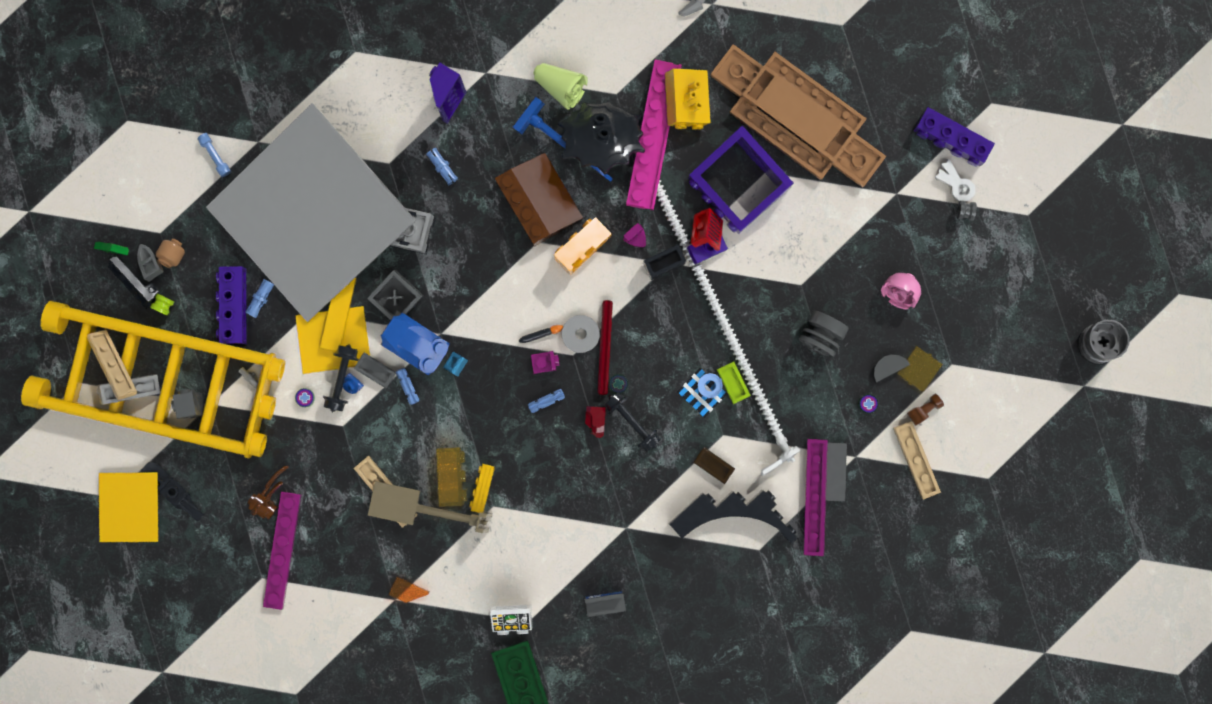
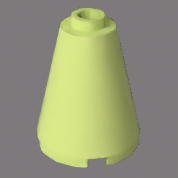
[533,63,588,110]

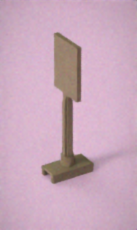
[368,481,493,534]

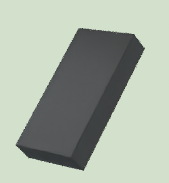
[354,352,396,389]

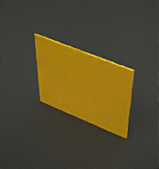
[296,306,370,374]
[99,472,158,542]

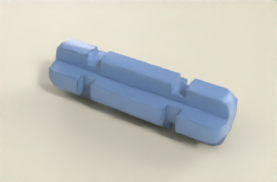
[396,368,419,405]
[528,389,565,413]

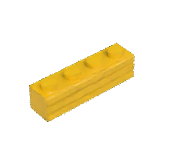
[469,464,495,513]

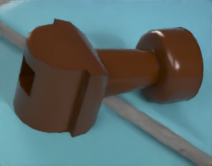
[907,393,944,426]

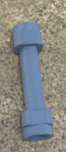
[197,133,231,177]

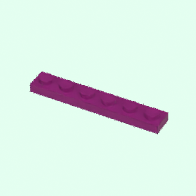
[804,439,828,556]
[263,492,302,610]

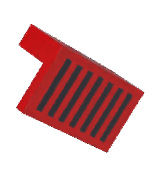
[691,208,723,251]

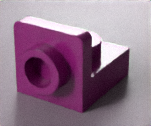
[531,351,560,374]

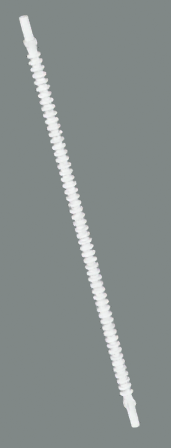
[656,180,794,462]

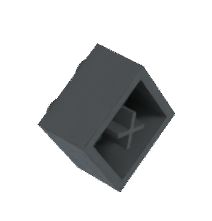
[367,270,424,320]

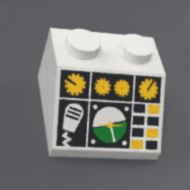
[490,605,532,635]

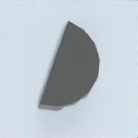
[874,354,911,383]

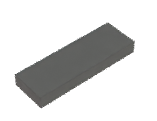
[826,443,847,501]

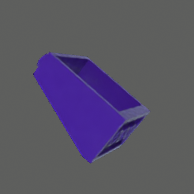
[688,126,794,234]

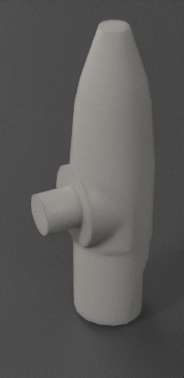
[239,367,258,389]

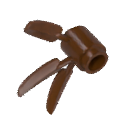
[247,466,288,520]

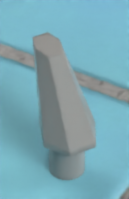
[678,0,705,17]

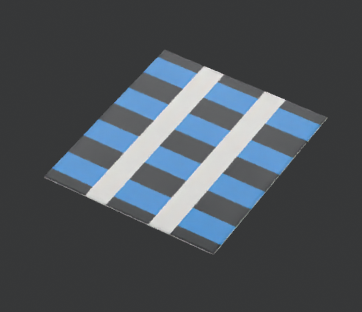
[677,368,727,418]

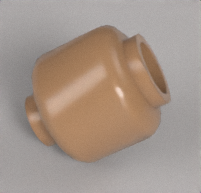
[156,239,185,268]

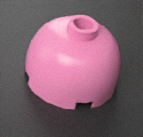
[881,273,921,309]

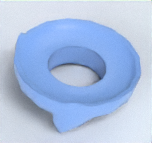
[698,373,723,399]

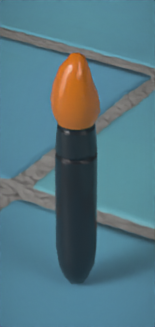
[519,325,564,343]

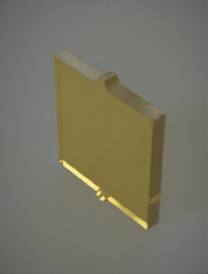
[897,346,943,392]

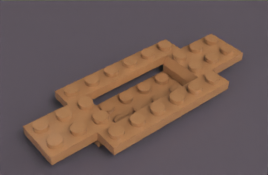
[710,44,886,188]

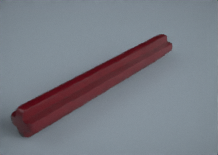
[597,300,613,395]

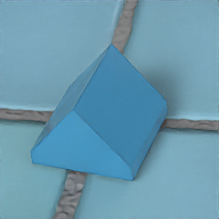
[443,352,468,376]

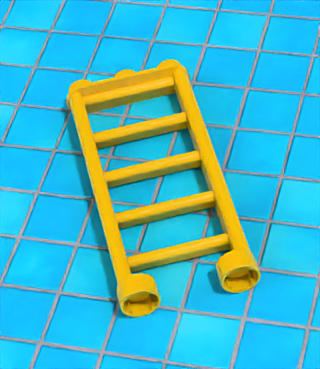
[21,301,286,459]

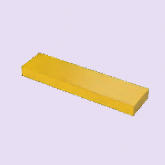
[320,278,357,351]

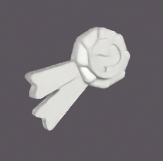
[935,159,975,202]
[760,446,801,476]

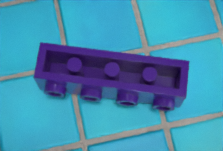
[913,107,995,167]
[216,266,247,345]

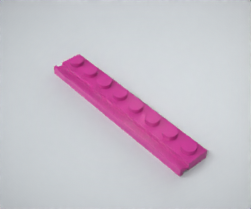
[626,60,682,211]

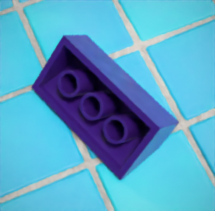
[429,62,467,124]

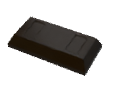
[693,447,735,484]

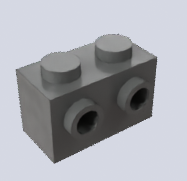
[171,389,204,419]

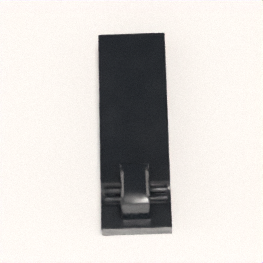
[108,256,159,309]

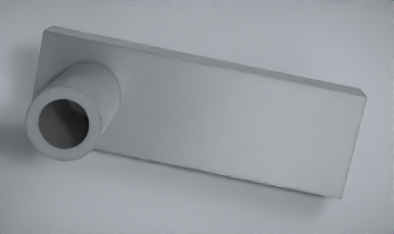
[97,374,160,405]

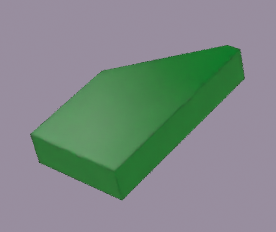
[94,242,129,255]

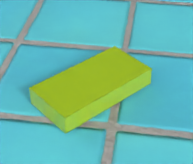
[717,362,751,404]

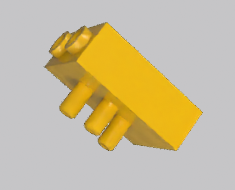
[665,68,710,130]

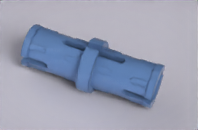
[426,148,458,186]
[245,279,274,318]

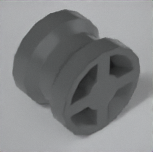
[957,200,977,221]

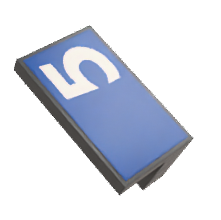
[585,591,626,617]

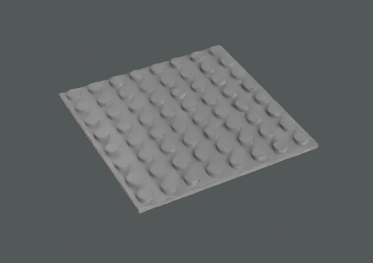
[206,103,416,322]

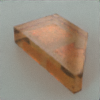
[389,577,430,603]

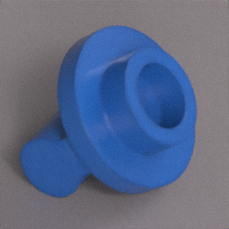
[343,373,364,394]

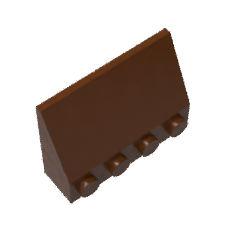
[495,153,583,247]

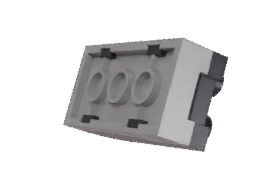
[390,208,436,255]

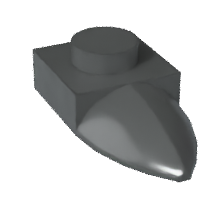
[137,244,164,282]

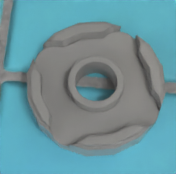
[562,315,600,353]

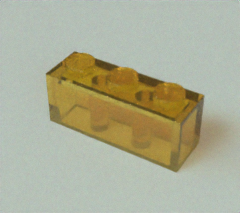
[436,447,467,507]

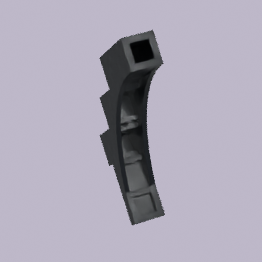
[668,490,798,543]

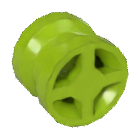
[150,293,174,316]

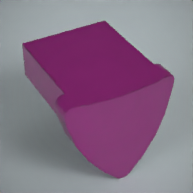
[623,223,646,248]

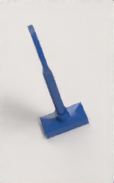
[513,97,613,182]

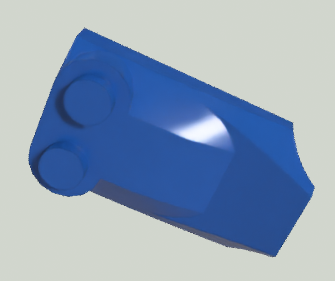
[380,313,449,375]

